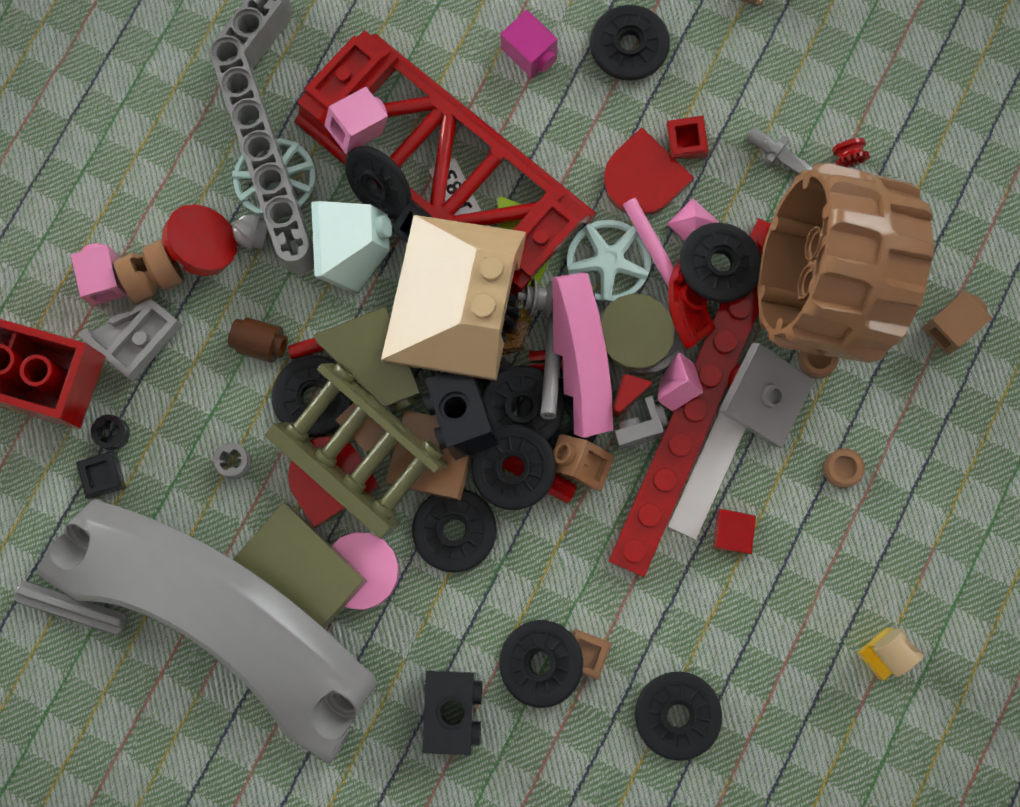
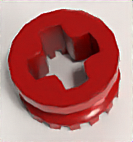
[832,138,870,168]

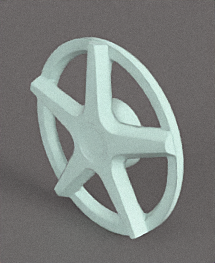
[567,220,651,302]

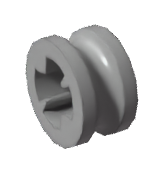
[213,443,251,479]

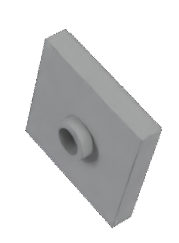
[719,343,815,448]

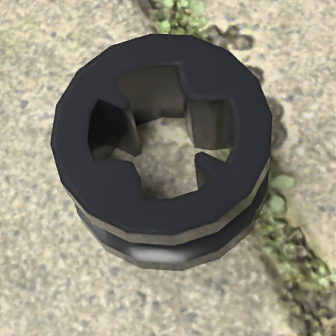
[91,414,130,451]

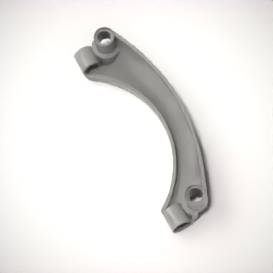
[37,499,377,764]

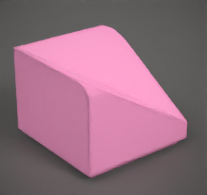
[657,353,704,412]

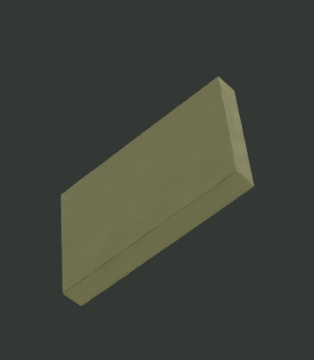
[232,502,368,629]

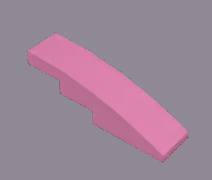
[552,272,613,438]

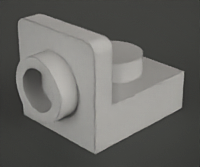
[613,396,667,451]

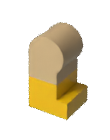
[857,628,924,681]

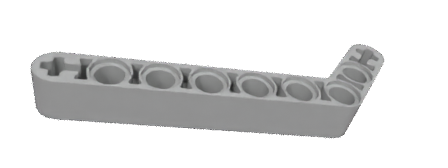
[210,0,314,274]

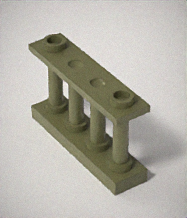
[264,362,449,539]

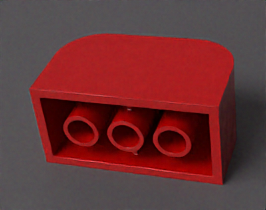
[0,319,106,429]

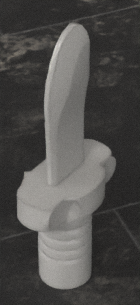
[746,127,813,175]

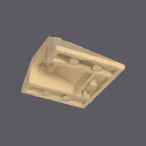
[381,215,526,381]

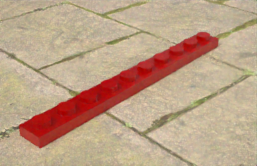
[608,218,771,578]

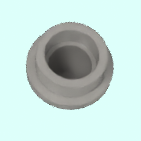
[232,214,268,251]

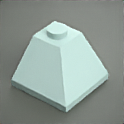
[311,201,392,293]

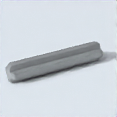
[14,581,127,636]

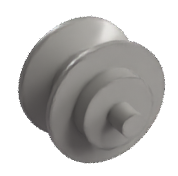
[517,279,553,319]

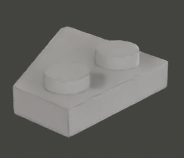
[78,299,183,381]

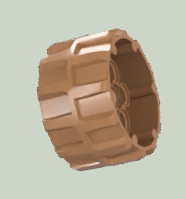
[757,162,935,363]

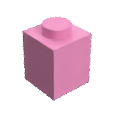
[324,87,388,154]
[70,243,128,306]

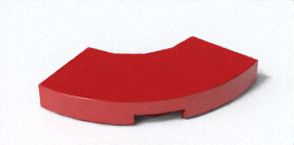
[668,260,716,349]

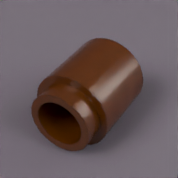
[228,317,288,363]

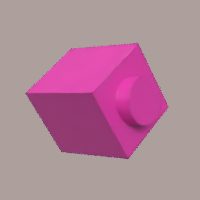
[500,10,558,78]

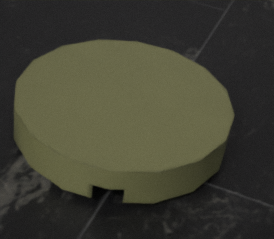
[600,293,675,370]

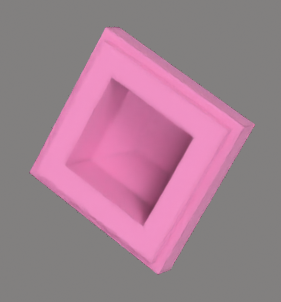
[667,198,720,242]

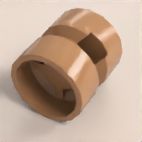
[114,238,185,304]

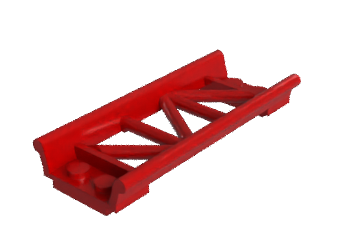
[294,30,597,307]

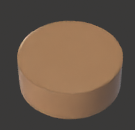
[798,351,839,379]
[823,448,865,488]

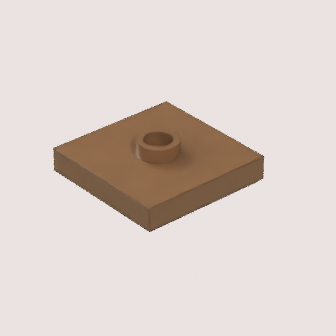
[385,410,473,501]

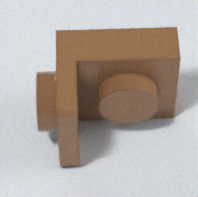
[553,434,615,492]

